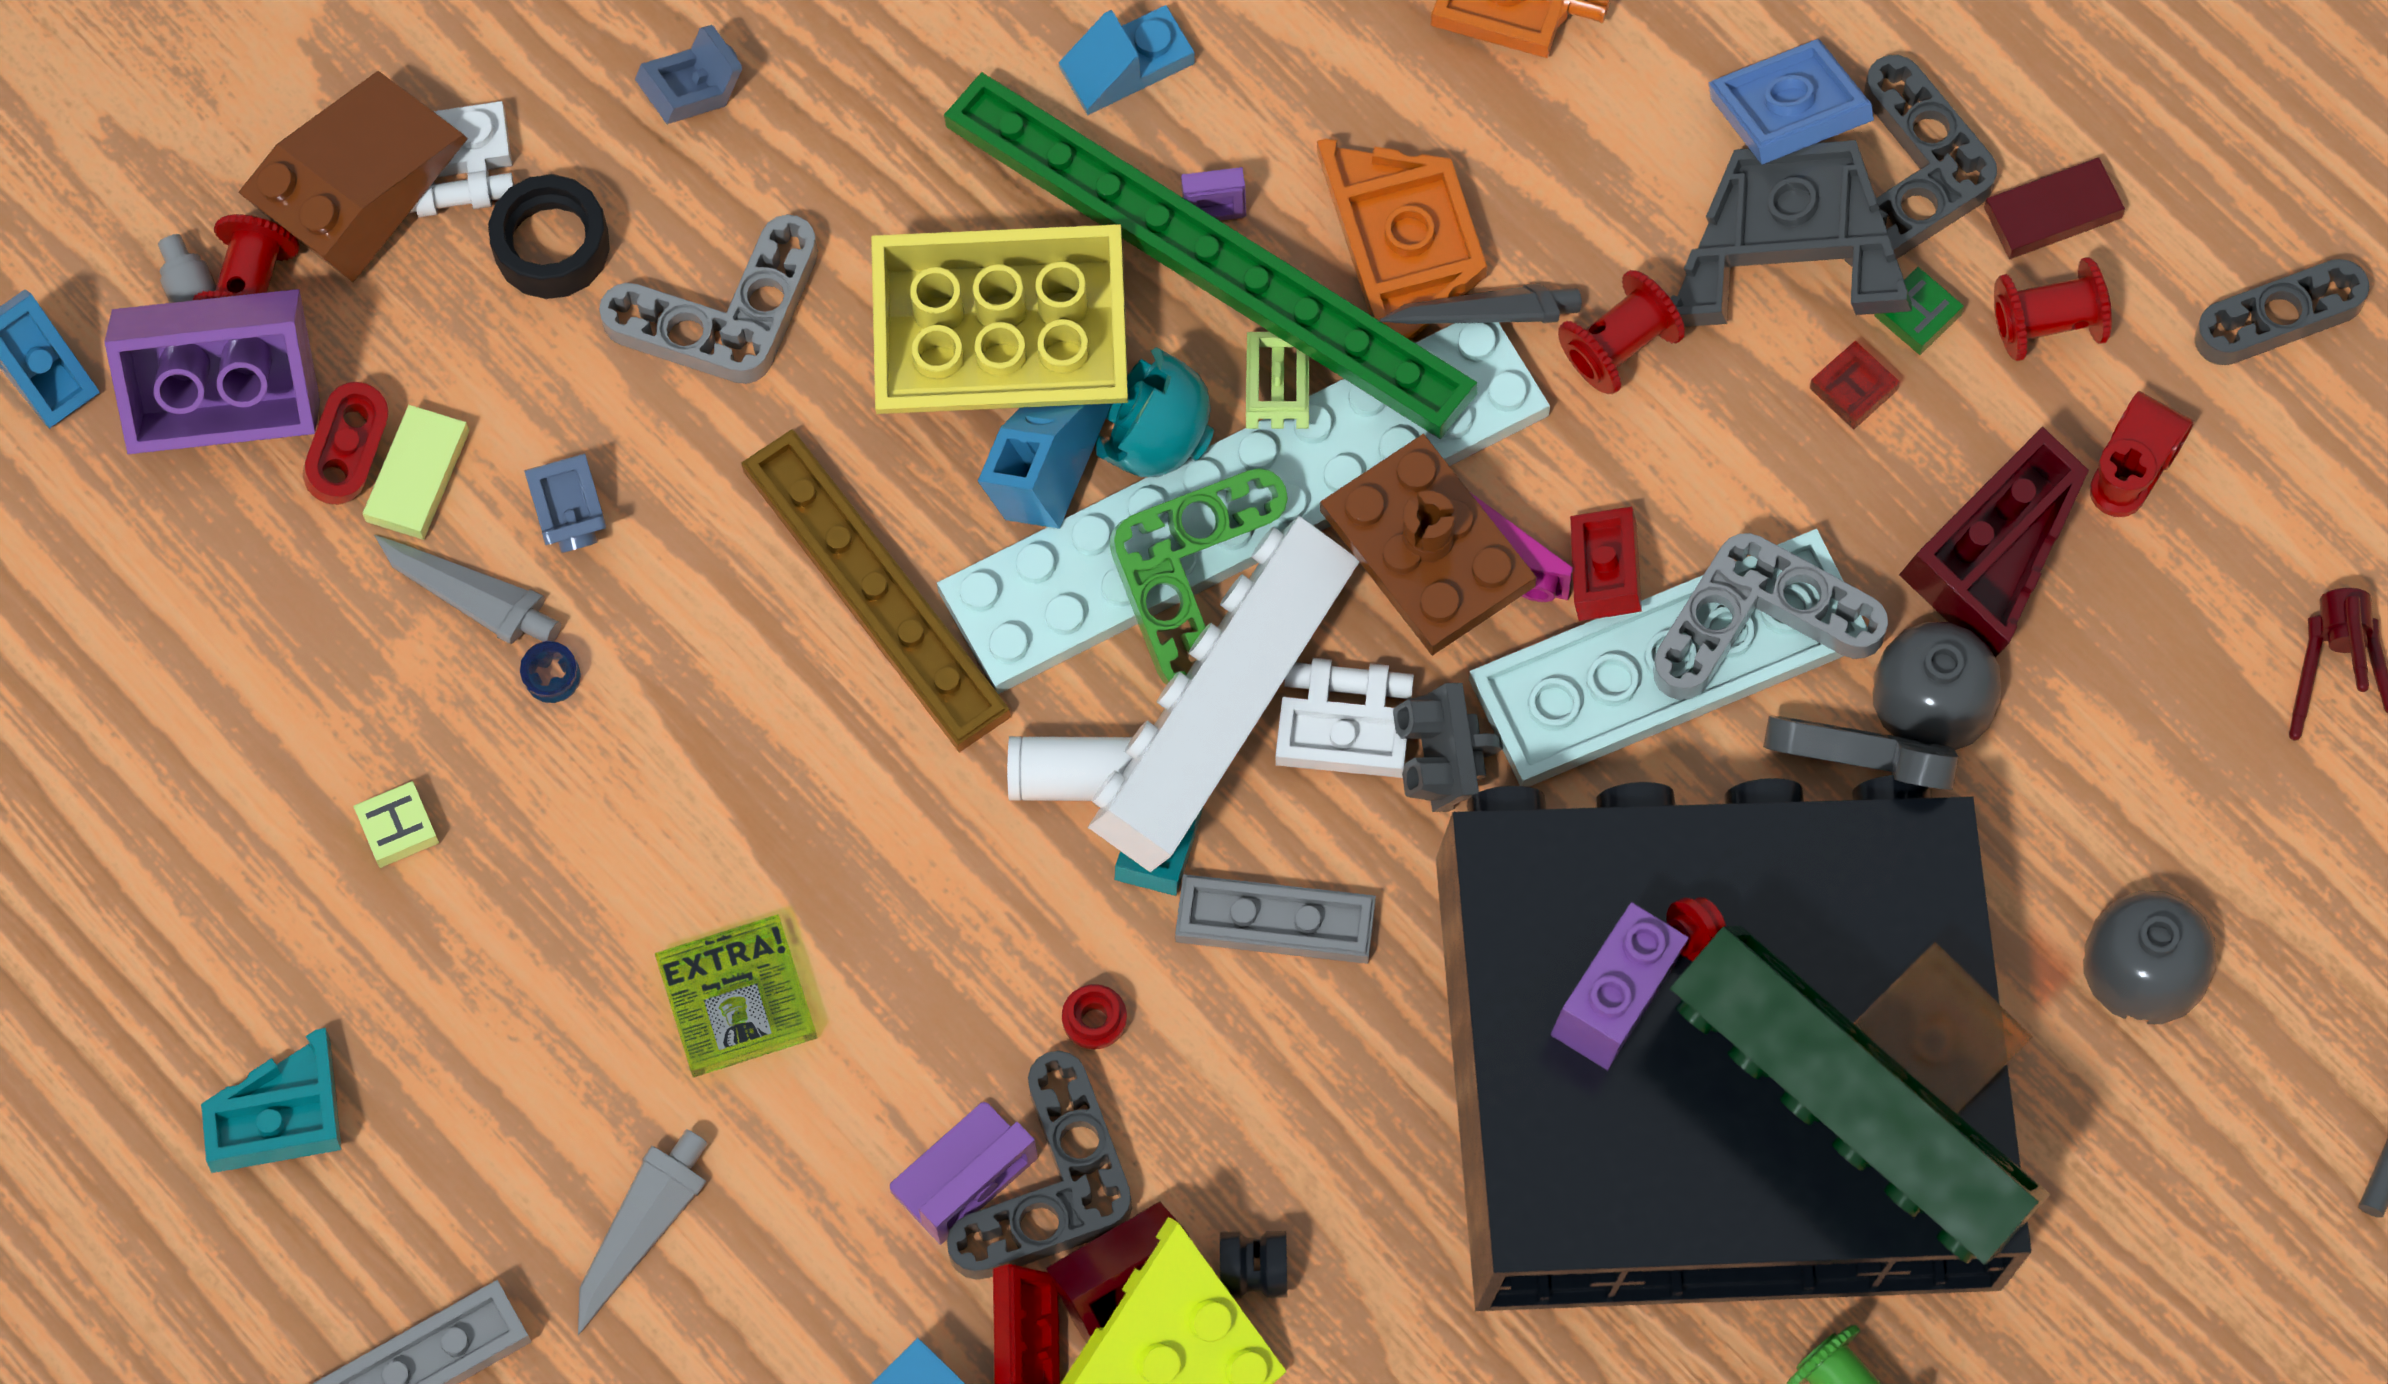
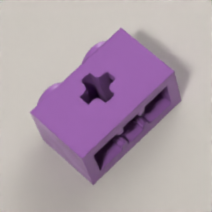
[1551,902,1689,1071]

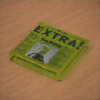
[655,914,818,1078]

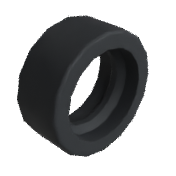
[488,174,610,299]

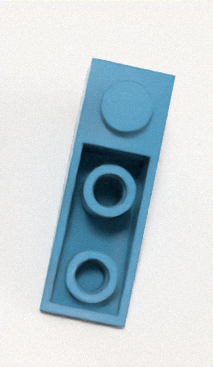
[978,404,1112,529]

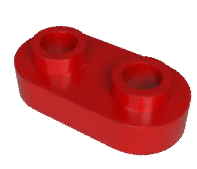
[303,382,388,505]

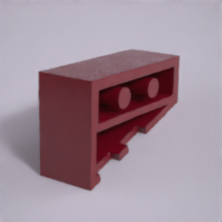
[1899,426,2089,658]

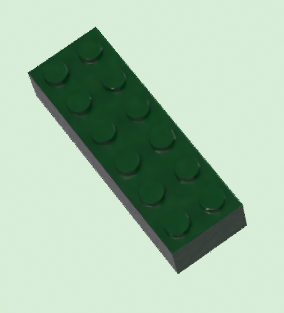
[1670,926,2051,1264]

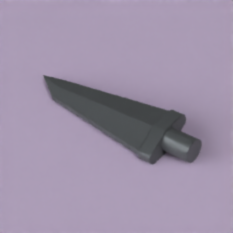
[1377,283,1582,324]

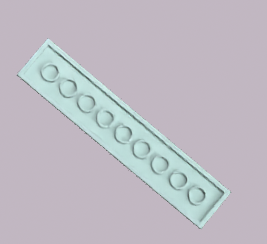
[937,322,1550,694]

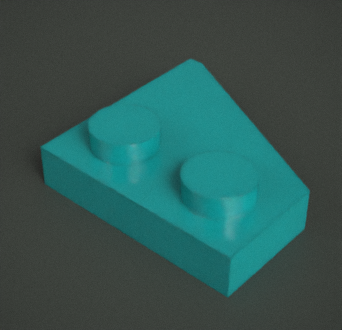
[201,1028,342,1173]

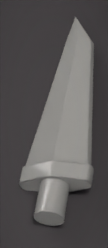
[374,535,561,645]
[578,1129,708,1335]

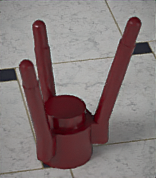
[2289,588,2388,741]

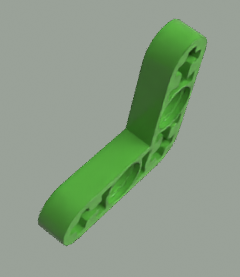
[1109,468,1288,685]

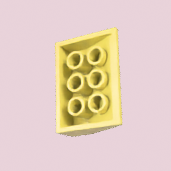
[871,224,1128,414]

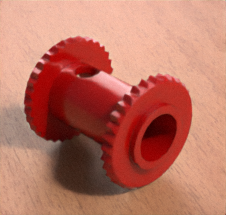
[192,214,300,301]
[1994,257,2112,361]
[1558,270,1685,395]

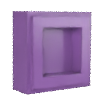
[1181,167,1246,221]

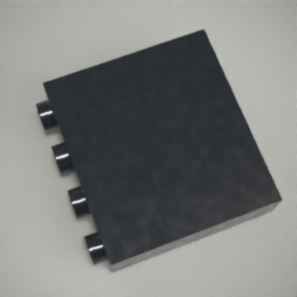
[1436,775,2031,1311]

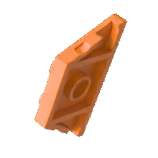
[1317,139,1487,340]

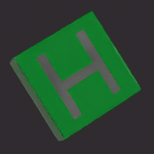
[1874,267,1964,355]

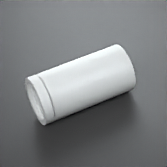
[1007,736,1132,801]

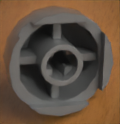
[1872,622,2001,750]
[2083,890,2216,1025]

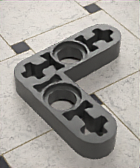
[1844,55,1997,266]
[1763,715,1959,790]
[947,1051,1132,1280]

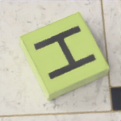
[353,781,439,868]

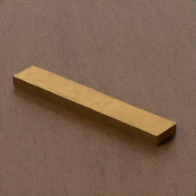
[741,428,1011,753]

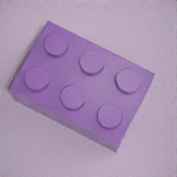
[104,289,320,454]

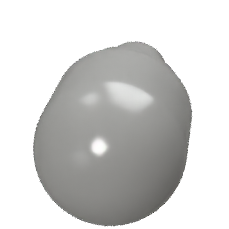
[158,234,216,303]

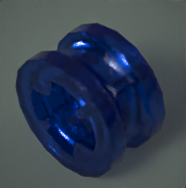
[520,641,581,703]

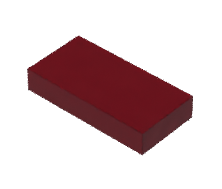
[1984,157,2125,260]

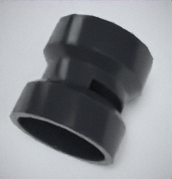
[1220,1231,1287,1298]

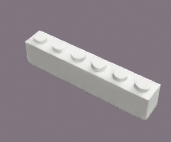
[1088,516,1359,873]

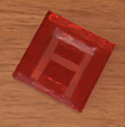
[1809,341,1900,430]

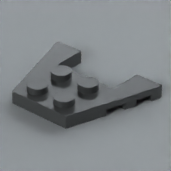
[1671,140,1912,327]

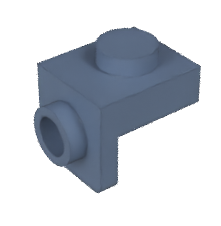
[635,25,742,124]
[524,453,606,553]

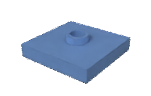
[1708,39,1874,165]

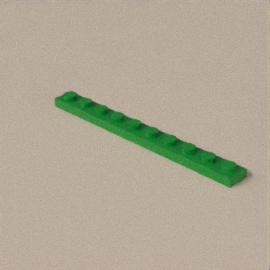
[944,72,1477,440]

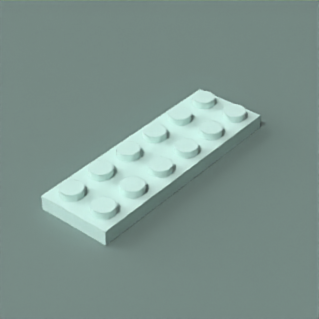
[1469,529,1870,787]

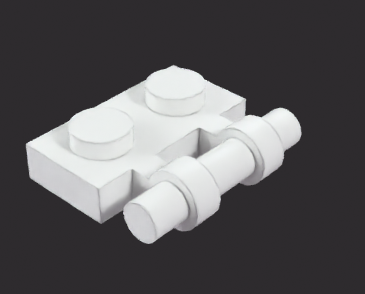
[409,101,514,218]
[1275,658,1414,778]

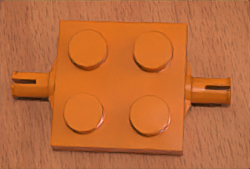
[1431,0,1610,58]

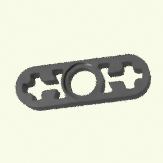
[2195,259,2369,365]

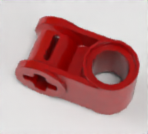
[2089,391,2195,517]

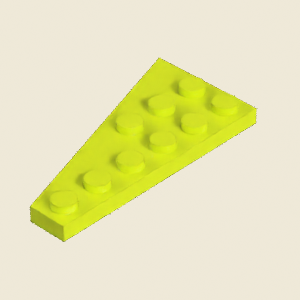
[1061,1217,1287,1384]

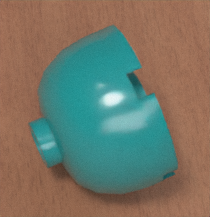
[1096,347,1214,477]

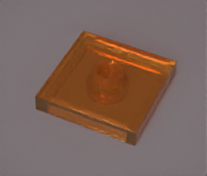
[1854,943,2032,1113]

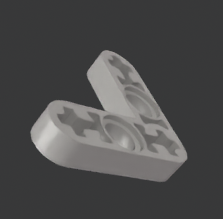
[599,215,818,384]
[1653,533,1888,700]

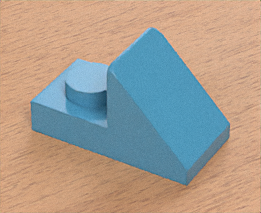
[1059,5,1195,115]
[0,289,100,428]

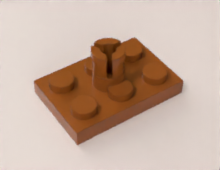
[1320,433,1536,656]

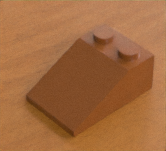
[238,71,468,282]

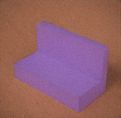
[890,1102,1038,1245]

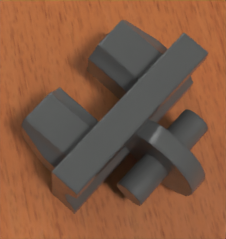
[1393,683,1501,812]

